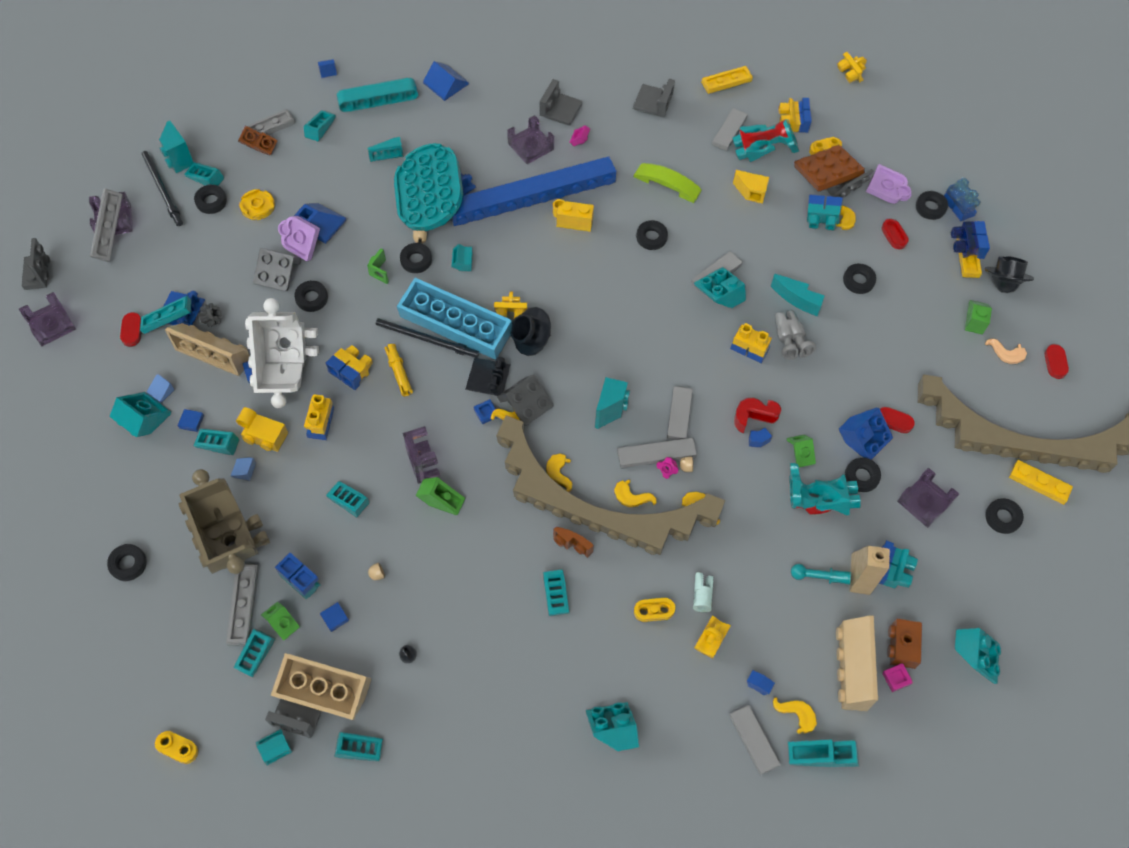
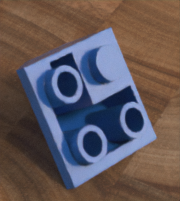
[294,203,347,244]
[839,407,893,460]

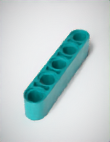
[336,78,419,112]

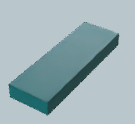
[140,296,191,334]

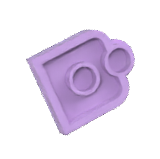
[866,164,911,204]
[278,216,320,261]

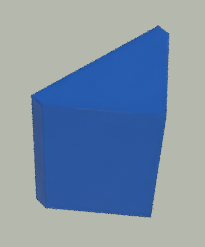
[423,61,469,101]

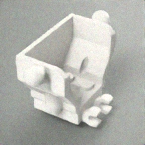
[245,298,319,408]

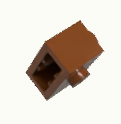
[887,619,922,669]

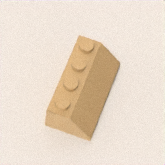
[165,323,249,376]
[836,615,878,711]
[271,653,372,720]

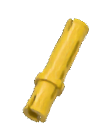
[384,344,413,397]

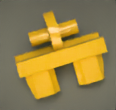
[837,52,867,83]
[494,291,527,319]
[694,615,731,659]

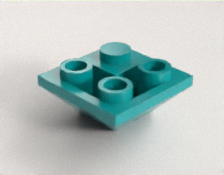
[694,267,746,308]
[955,628,1001,684]
[586,702,639,752]

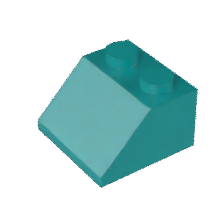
[159,120,194,174]
[595,377,630,429]
[109,392,171,437]

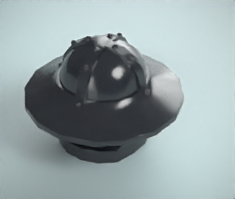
[985,256,1034,293]
[511,307,551,356]

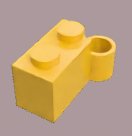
[553,199,594,232]
[236,407,288,452]

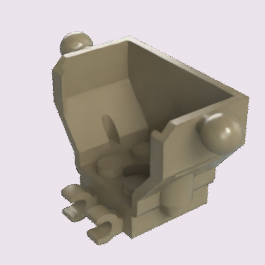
[178,469,270,574]

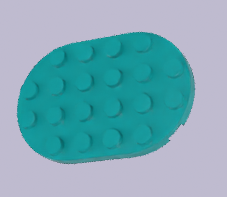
[394,143,463,231]

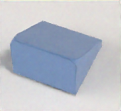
[147,374,174,403]
[231,457,256,481]

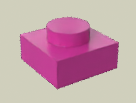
[570,125,590,146]
[882,663,913,692]

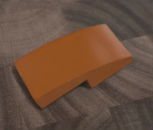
[238,125,278,155]
[553,527,594,558]

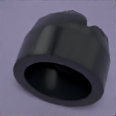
[399,645,417,663]

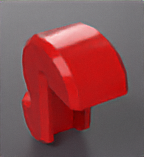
[734,398,781,434]

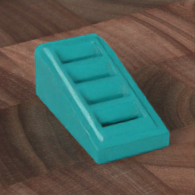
[303,110,336,142]
[368,137,403,162]
[184,162,224,186]
[193,429,240,455]
[326,481,369,518]
[543,570,569,616]
[233,629,276,677]
[334,732,383,761]

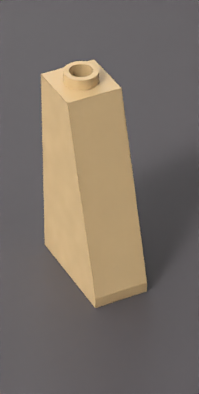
[850,546,890,595]

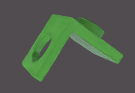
[367,248,389,284]
[786,434,816,467]
[261,601,300,640]

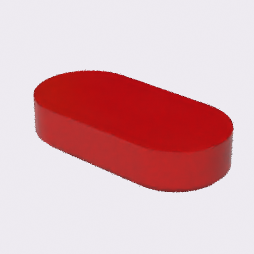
[882,219,909,250]
[120,312,141,347]
[1044,344,1069,379]
[880,407,915,433]

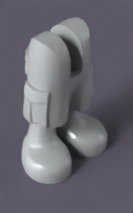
[775,310,816,360]

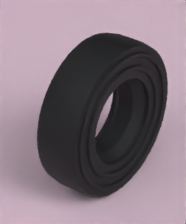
[194,185,227,214]
[916,191,948,220]
[636,220,668,250]
[400,243,432,273]
[843,263,876,294]
[294,280,328,312]
[845,458,881,492]
[985,498,1024,534]
[107,544,147,581]

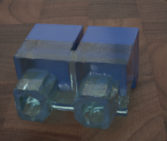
[944,178,981,221]

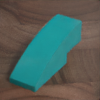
[771,274,825,316]
[788,740,859,767]

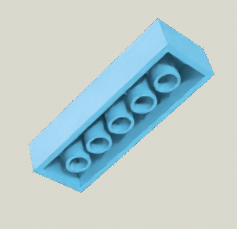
[397,278,512,360]

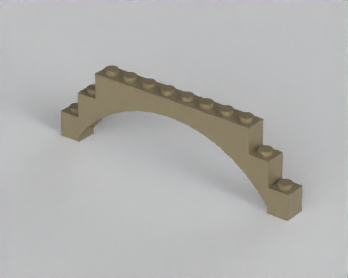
[918,374,1129,473]
[496,415,725,555]

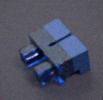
[950,221,990,259]

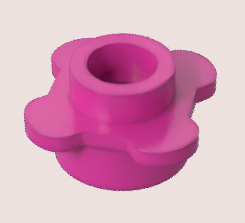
[656,457,679,479]

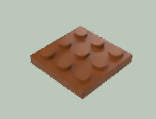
[794,145,865,192]

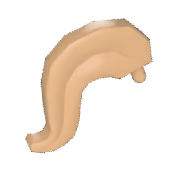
[985,339,1027,364]

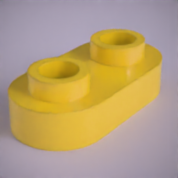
[809,137,842,155]
[634,598,675,622]
[155,731,198,764]

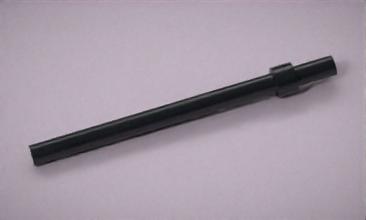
[141,151,183,226]
[376,318,479,358]

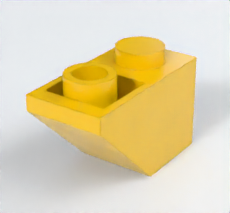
[733,170,769,204]

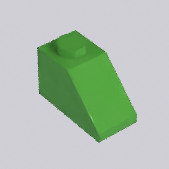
[965,300,992,335]
[415,477,465,515]

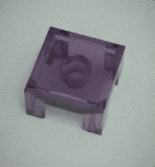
[507,115,554,164]
[89,192,133,235]
[19,292,76,347]
[402,426,440,484]
[897,468,959,528]

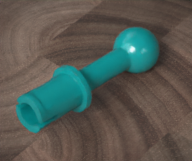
[791,564,851,585]

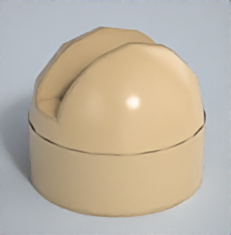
[413,231,427,244]
[679,457,693,472]
[368,563,385,580]

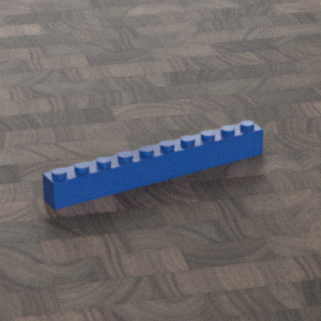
[451,156,617,226]

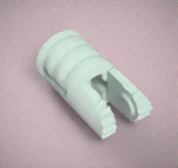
[693,572,714,612]

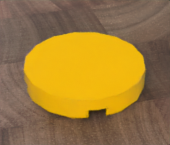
[239,189,275,220]

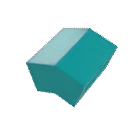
[451,244,473,271]
[256,729,292,765]

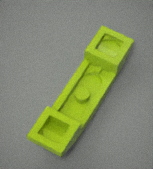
[633,163,702,203]

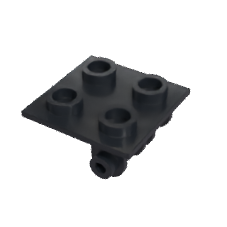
[465,357,511,396]

